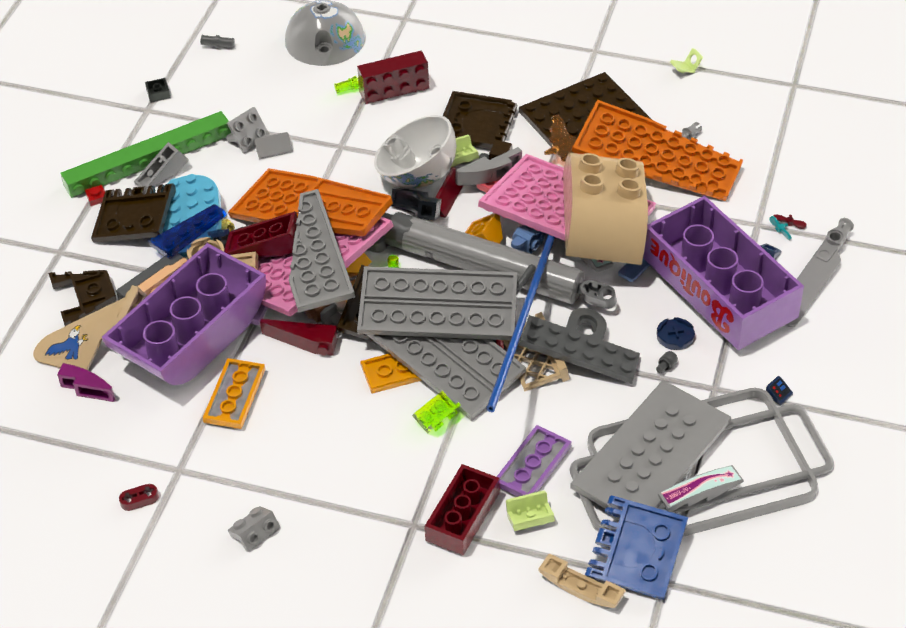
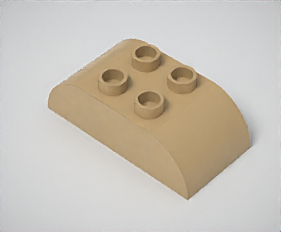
[563,152,648,265]

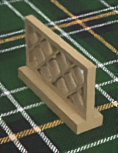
[503,312,570,392]

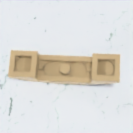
[538,553,626,608]

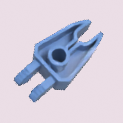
[511,225,546,254]

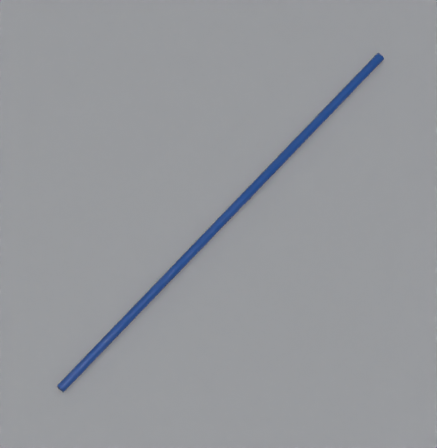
[487,234,555,413]

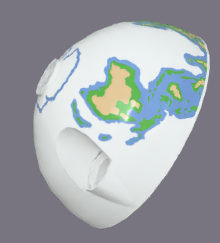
[374,115,457,189]

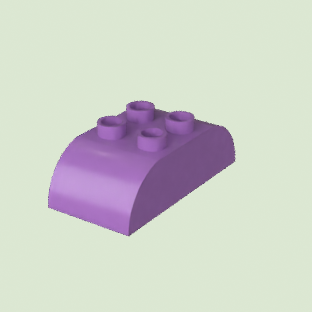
[102,243,266,385]

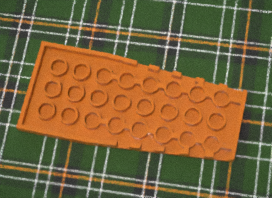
[572,100,743,201]

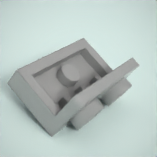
[227,506,280,551]

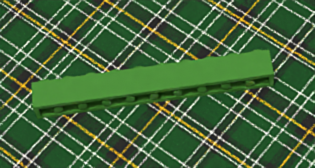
[60,111,232,198]

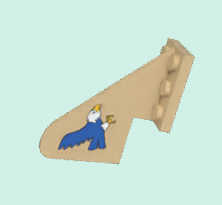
[33,285,147,370]

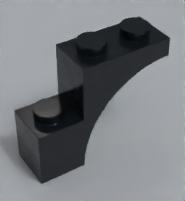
[391,187,441,221]

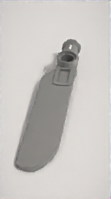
[785,217,854,327]

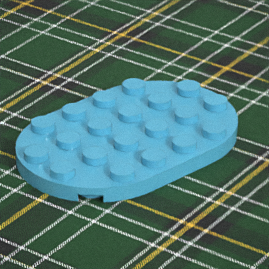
[150,174,222,258]

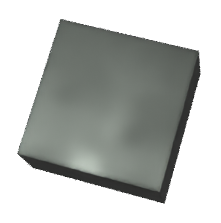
[145,77,171,103]

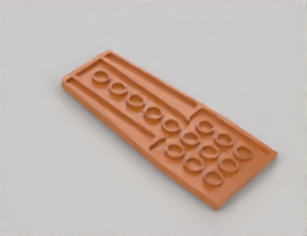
[228,168,393,236]

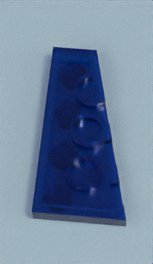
[148,204,227,259]

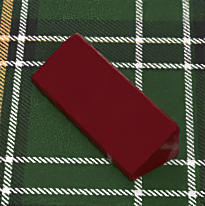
[435,167,464,218]

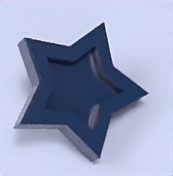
[207,229,229,240]

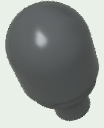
[656,351,678,373]

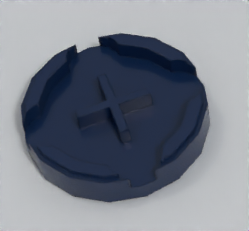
[656,317,695,350]

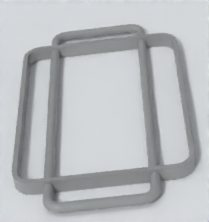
[569,387,834,537]

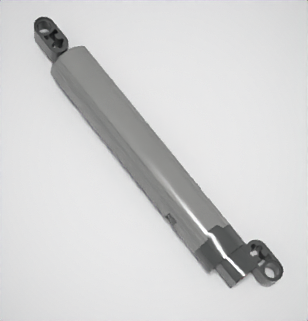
[367,212,617,309]

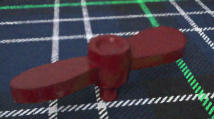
[773,214,807,229]

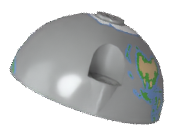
[285,0,365,66]

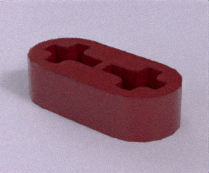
[119,483,159,511]

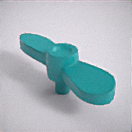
[769,216,792,240]

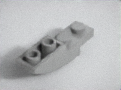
[455,147,522,185]

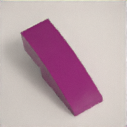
[57,363,115,402]

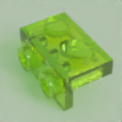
[412,390,461,434]

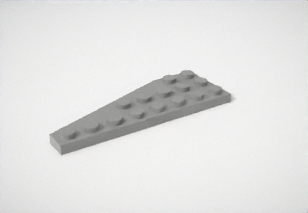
[289,189,355,313]

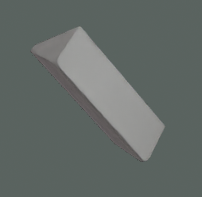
[254,132,293,159]

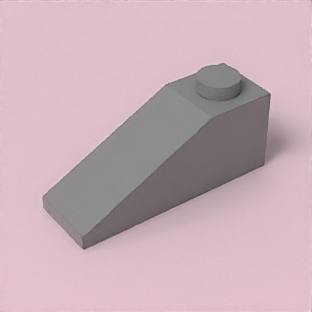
[134,142,189,188]

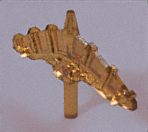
[544,114,577,162]

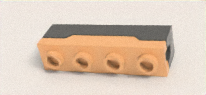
[116,250,188,300]

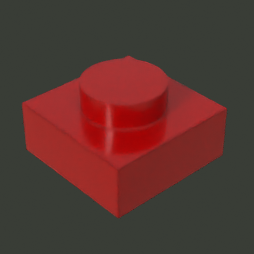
[85,185,105,206]

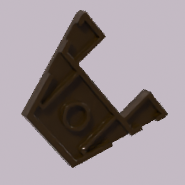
[48,270,117,326]

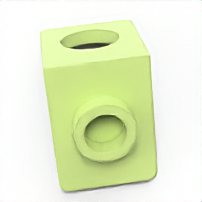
[670,48,703,73]

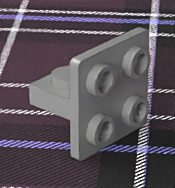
[225,107,270,153]

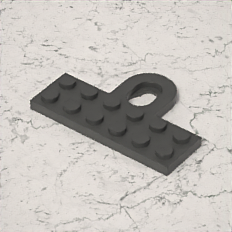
[519,308,640,384]

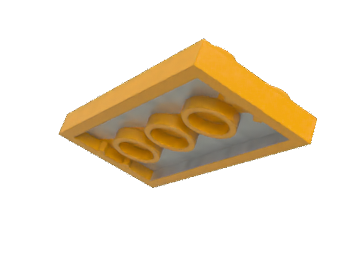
[203,358,265,429]

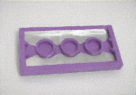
[496,425,572,497]

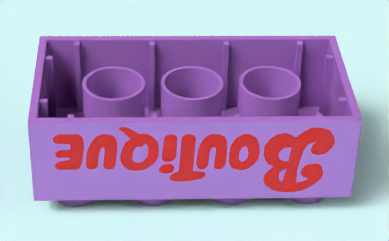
[643,196,804,351]

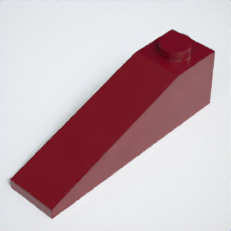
[260,319,338,356]

